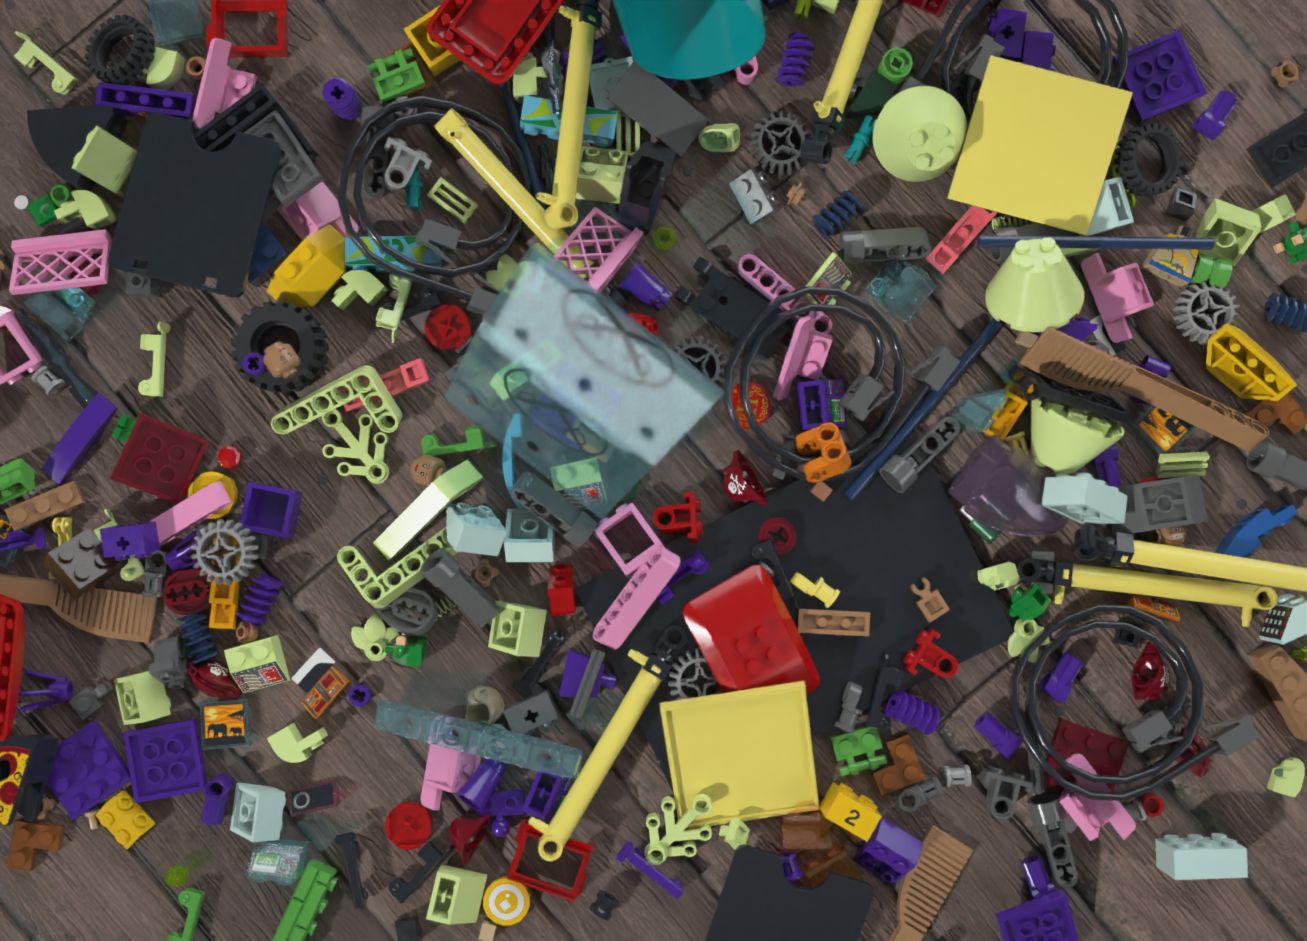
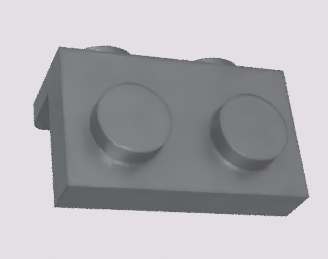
[729,168,781,225]

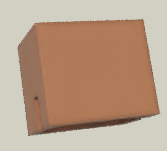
[810,481,833,501]

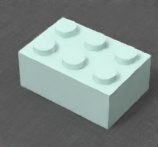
[1042,473,1128,524]
[1155,833,1248,880]

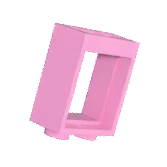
[0,310,44,385]
[594,503,665,579]

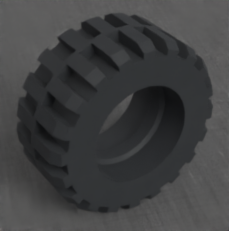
[231,301,329,394]

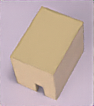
[1015,331,1038,349]
[478,920,497,941]

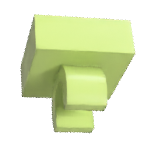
[719,818,750,850]

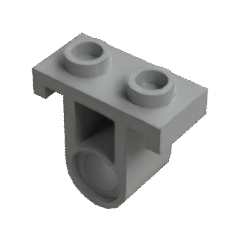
[383,137,432,193]

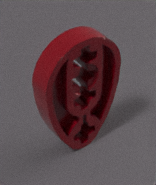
[163,569,212,615]

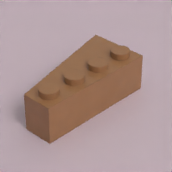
[1247,643,1307,741]

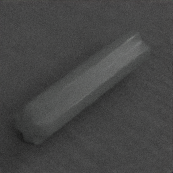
[570,649,605,718]

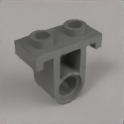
[149,636,193,689]
[979,766,1033,820]

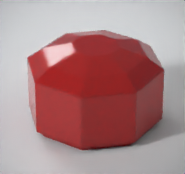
[217,446,243,469]
[1139,792,1164,818]

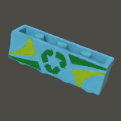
[520,95,618,148]
[345,236,443,273]

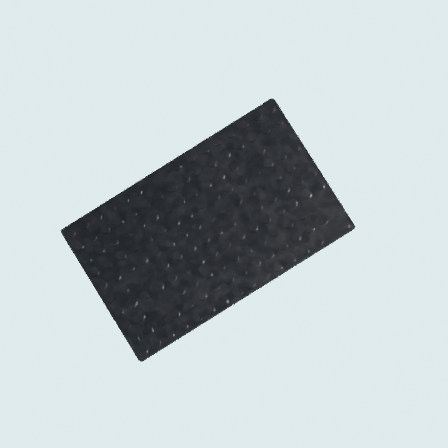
[576,429,1014,793]

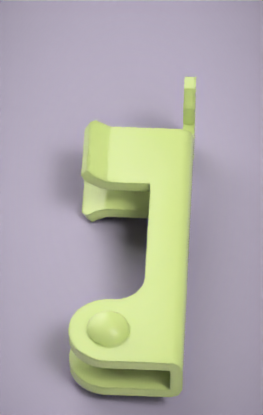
[14,31,78,95]
[376,274,412,343]
[138,322,170,397]
[93,509,145,581]

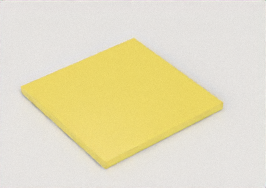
[947,56,1133,235]
[660,681,820,830]

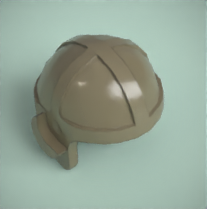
[465,685,504,726]

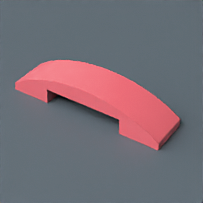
[925,205,998,275]
[340,358,430,412]

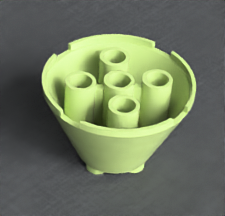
[872,86,968,182]
[985,238,1084,332]
[1031,396,1124,475]

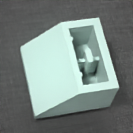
[1079,177,1134,236]
[446,502,507,556]

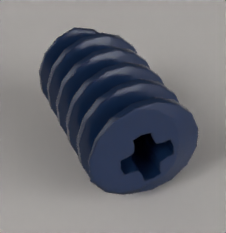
[812,191,865,241]
[1265,292,1307,333]
[177,612,219,664]

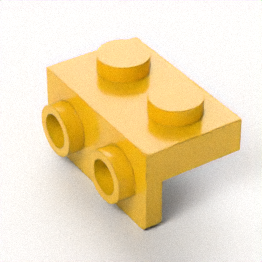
[95,790,155,850]

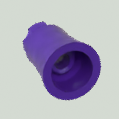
[619,261,672,312]
[455,757,506,813]

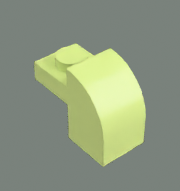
[137,47,185,90]
[513,58,560,103]
[54,190,118,230]
[331,270,389,310]
[267,723,328,763]

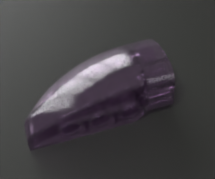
[948,435,1069,536]

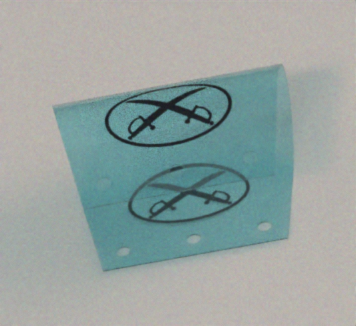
[444,242,726,519]

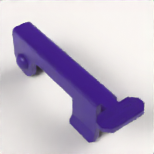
[0,528,46,552]
[657,551,709,605]
[617,842,684,899]

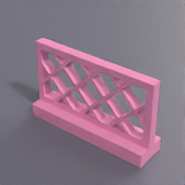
[545,207,644,304]
[9,229,113,295]

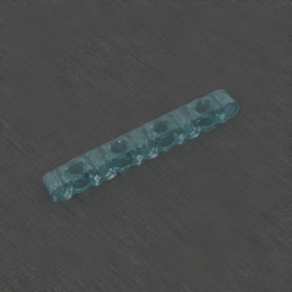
[374,701,583,778]

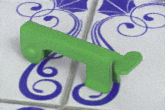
[421,425,498,457]
[167,888,205,941]

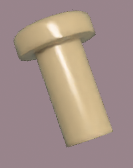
[85,809,98,830]

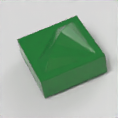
[27,194,58,227]

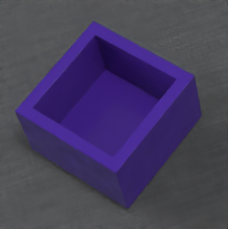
[240,482,303,538]

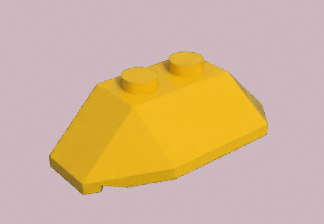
[267,224,346,307]
[1206,323,1297,401]

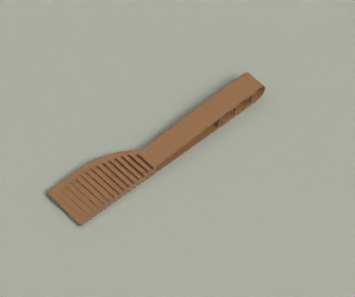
[1020,326,1269,451]
[0,574,158,643]
[888,824,973,941]

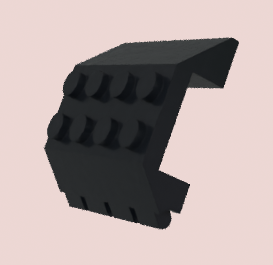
[194,83,318,196]

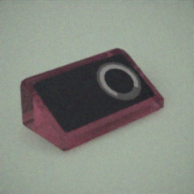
[289,780,341,817]

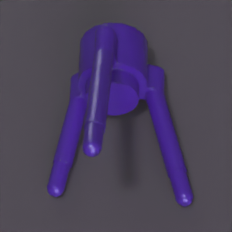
[165,529,211,570]
[19,670,73,712]

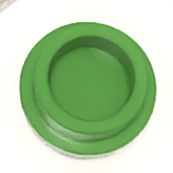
[50,184,75,207]

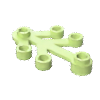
[322,409,390,484]
[644,794,712,865]

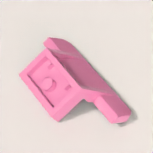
[192,38,257,130]
[277,181,359,241]
[1081,253,1154,343]
[773,315,833,401]
[420,716,483,810]
[1059,754,1136,841]

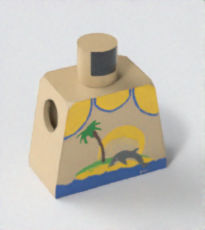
[1140,226,1199,287]

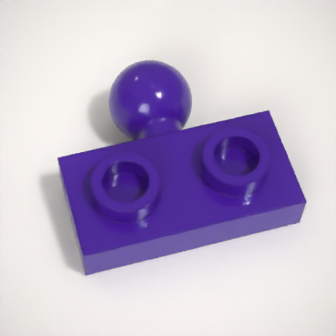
[476,789,525,837]

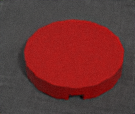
[425,304,472,351]
[385,801,433,850]

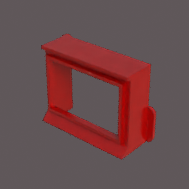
[206,0,289,58]
[507,818,594,902]

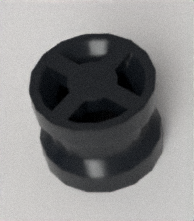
[589,890,619,921]

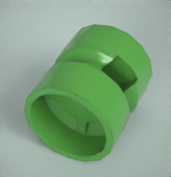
[876,48,913,88]
[1190,252,1233,290]

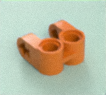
[794,423,851,483]

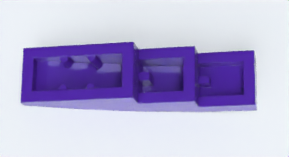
[41,393,118,484]

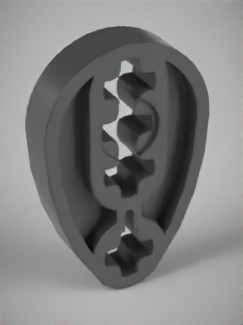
[372,588,438,636]

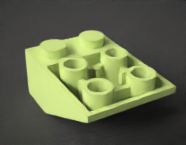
[71,126,137,198]

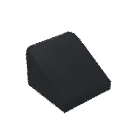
[1166,187,1197,221]
[58,217,93,235]
[1113,620,1145,649]
[394,915,423,941]

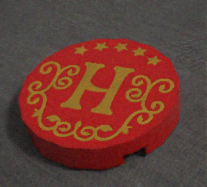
[724,382,771,429]

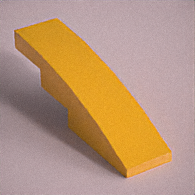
[981,349,1036,443]
[209,533,240,630]

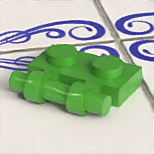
[367,48,426,103]
[830,726,887,776]

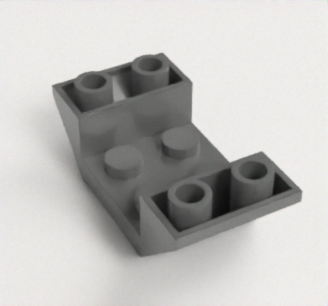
[1111,475,1208,536]

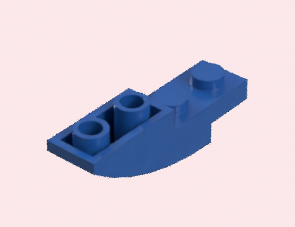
[1214,505,1298,558]

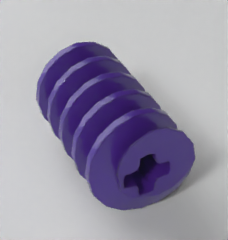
[775,33,816,87]
[322,78,362,121]
[236,573,283,627]
[885,690,940,735]

